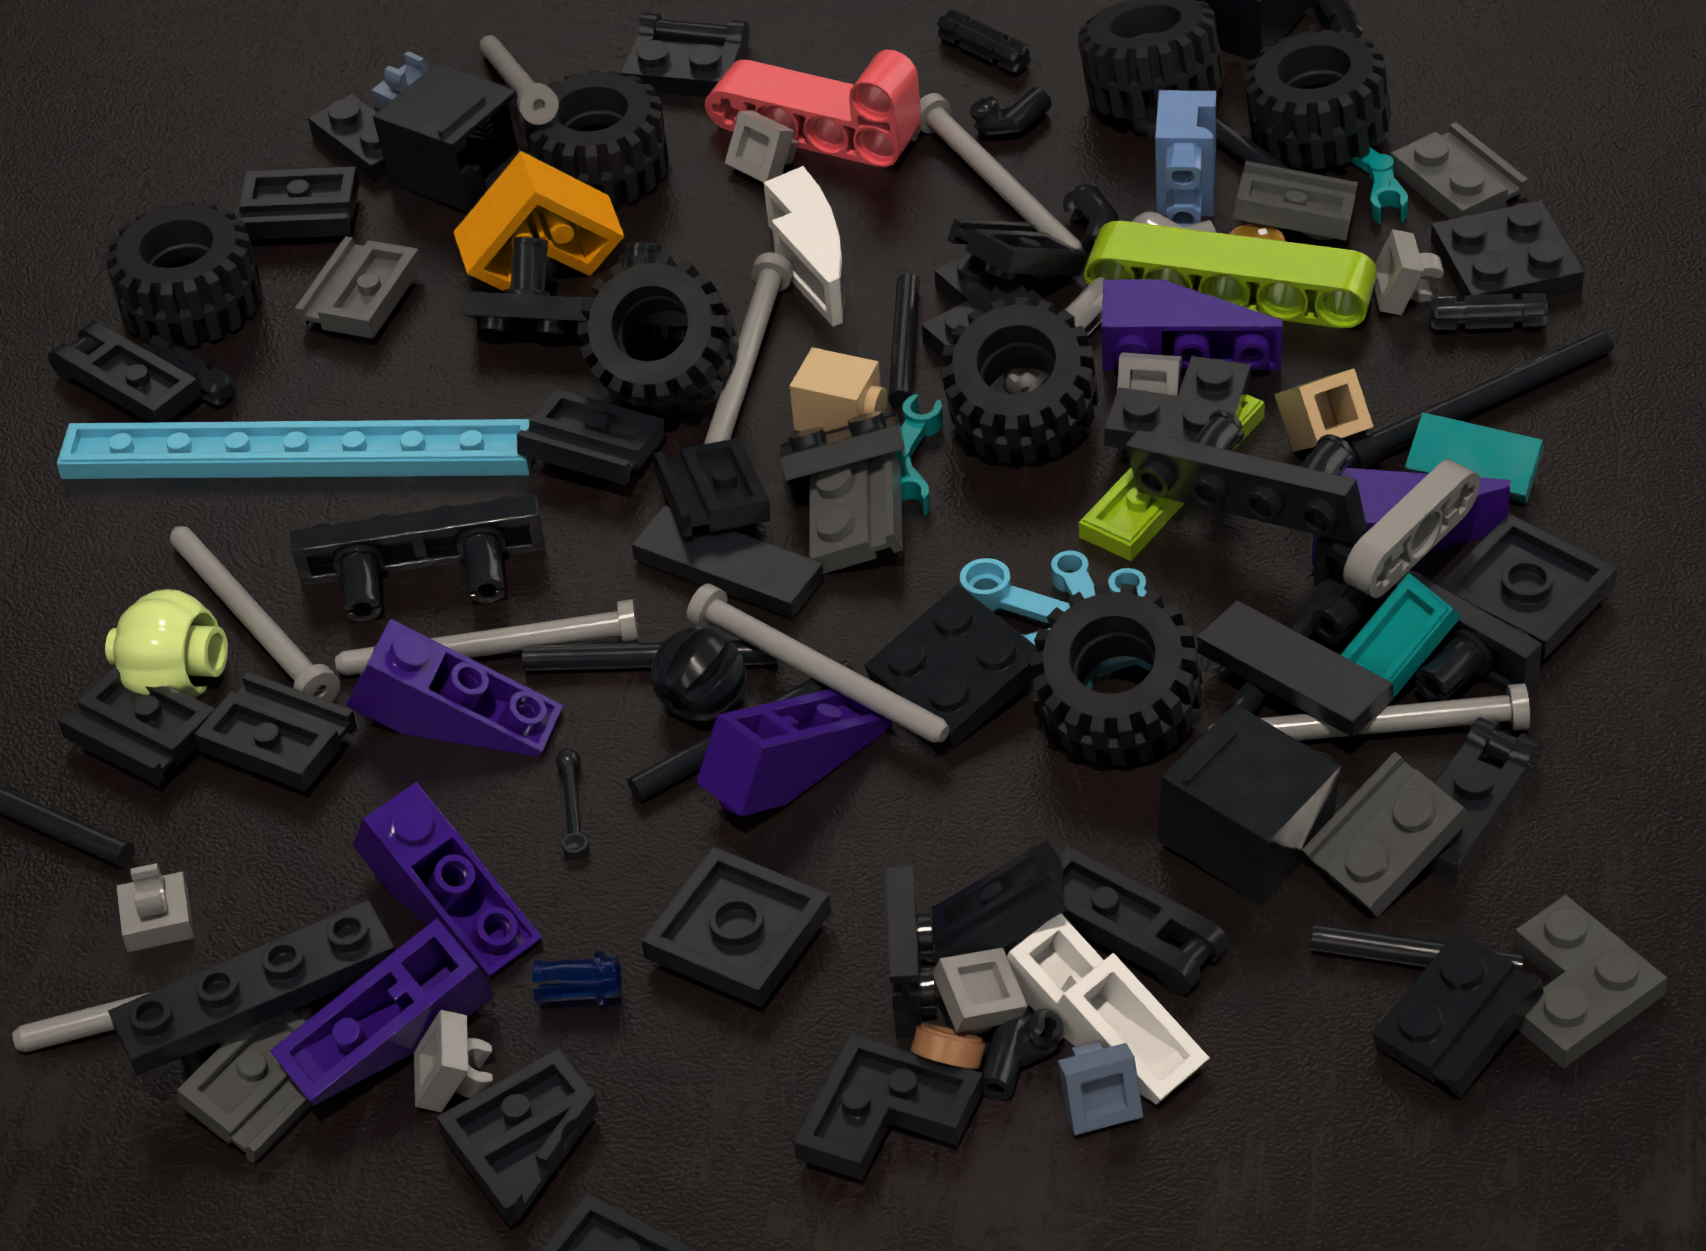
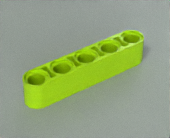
[1084,221,1378,328]

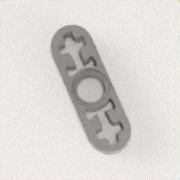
[1343,459,1480,598]

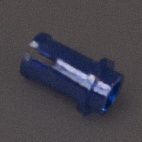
[532,950,622,1006]

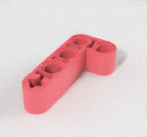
[705,49,921,167]

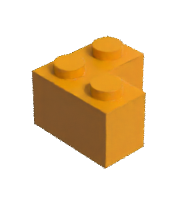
[454,151,624,291]

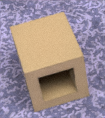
[789,347,887,431]
[1274,368,1374,452]

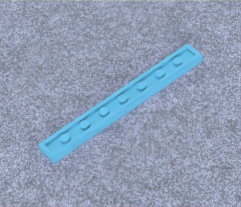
[57,419,532,479]

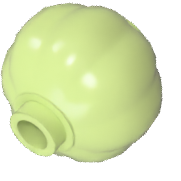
[105,589,228,699]

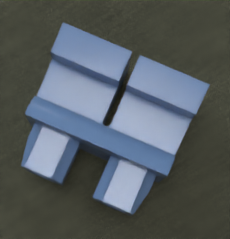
[1155,90,1216,227]

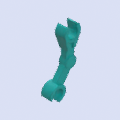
[1349,147,1408,223]
[894,394,943,519]

